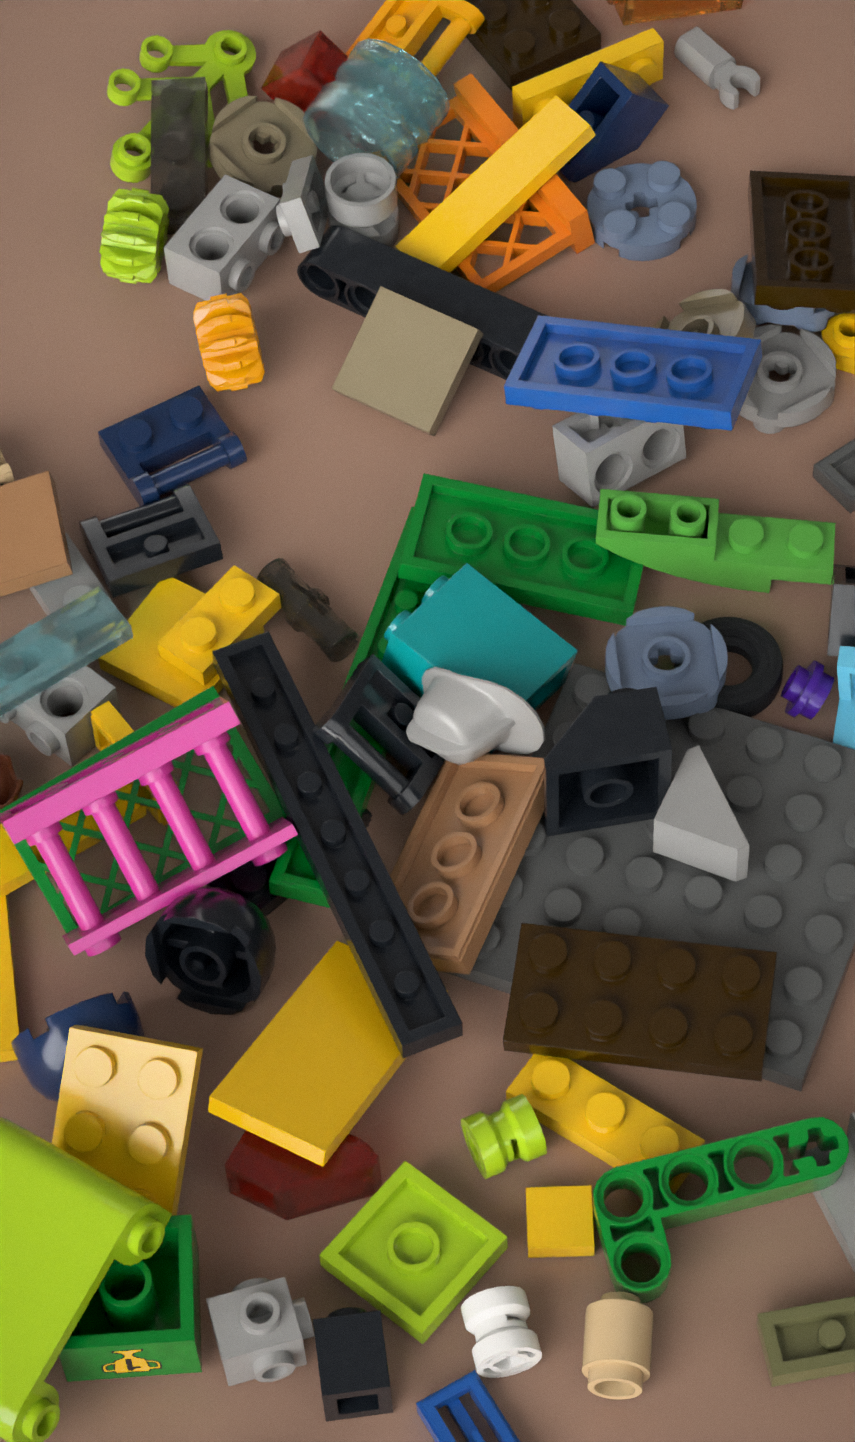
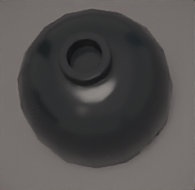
[145,887,276,1015]

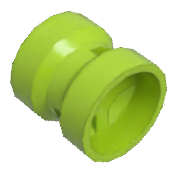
[461,1094,547,1179]

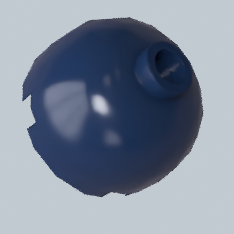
[11,991,144,1102]

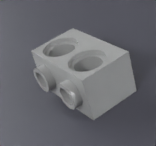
[164,174,285,300]
[552,413,686,508]
[0,623,121,767]

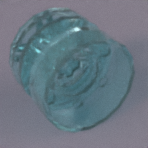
[303,38,450,181]

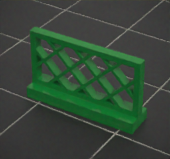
[0,686,286,933]

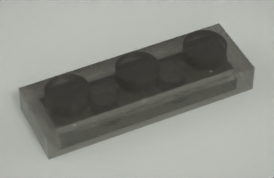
[151,77,208,235]

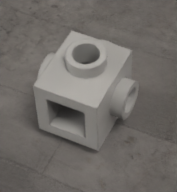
[206,1277,315,1386]

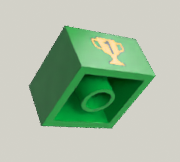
[59,1214,202,1382]

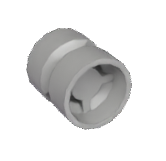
[324,153,400,247]

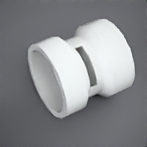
[461,1286,542,1378]

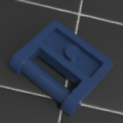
[98,386,247,506]

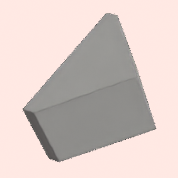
[653,746,750,882]

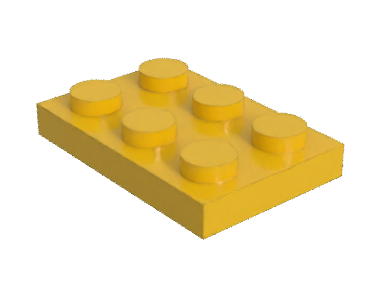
[52,1025,203,1216]

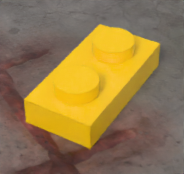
[157,565,281,686]

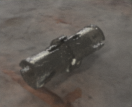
[257,558,359,662]

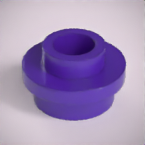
[781,660,834,720]

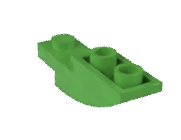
[596,489,836,593]

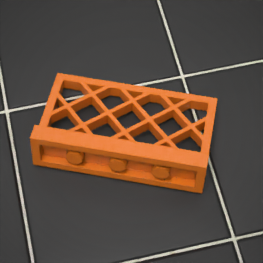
[366,73,595,293]

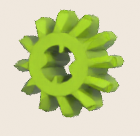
[99,188,170,284]

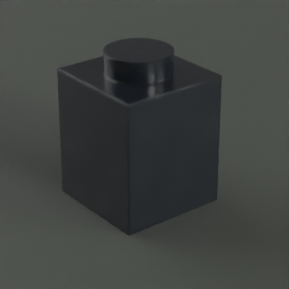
[313,1307,393,1422]

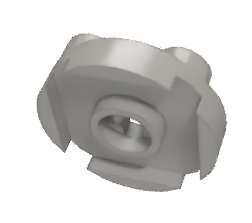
[739,325,836,434]

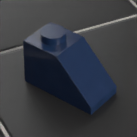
[559,61,669,183]

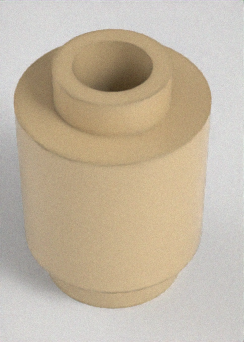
[582,1292,654,1400]

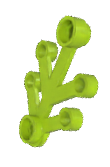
[107,30,256,183]

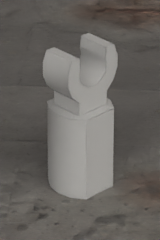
[674,26,760,110]

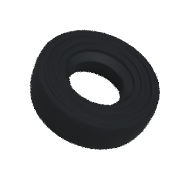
[674,617,783,717]

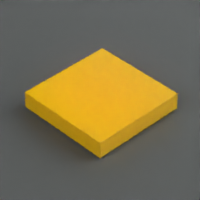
[98,577,264,707]

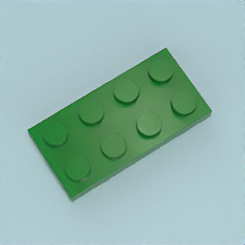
[398,473,644,626]

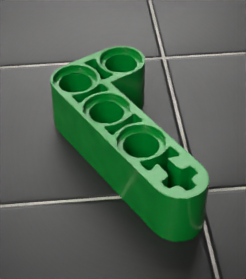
[593,1117,849,1303]

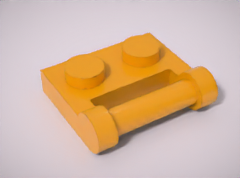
[345,0,485,103]

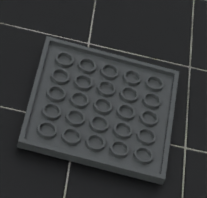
[445,663,855,1092]

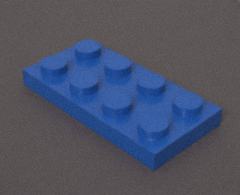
[504,315,762,431]

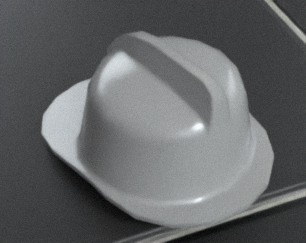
[406,667,545,765]

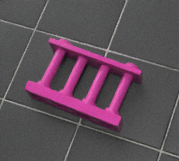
[0,697,298,957]

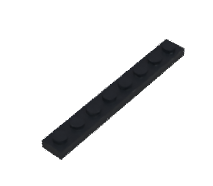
[212,631,463,1058]

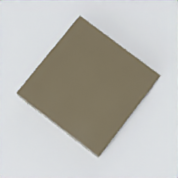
[332,286,483,436]

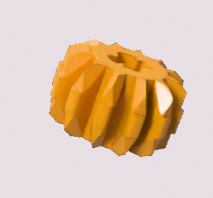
[193,293,265,392]

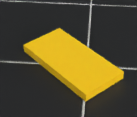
[208,940,448,1167]

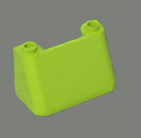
[0,1117,172,1442]

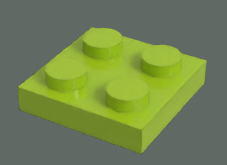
[319,1161,508,1344]

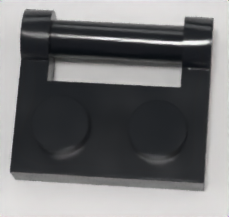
[79,484,223,598]
[312,654,445,815]

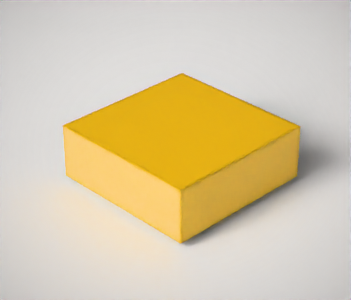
[526,1185,595,1258]

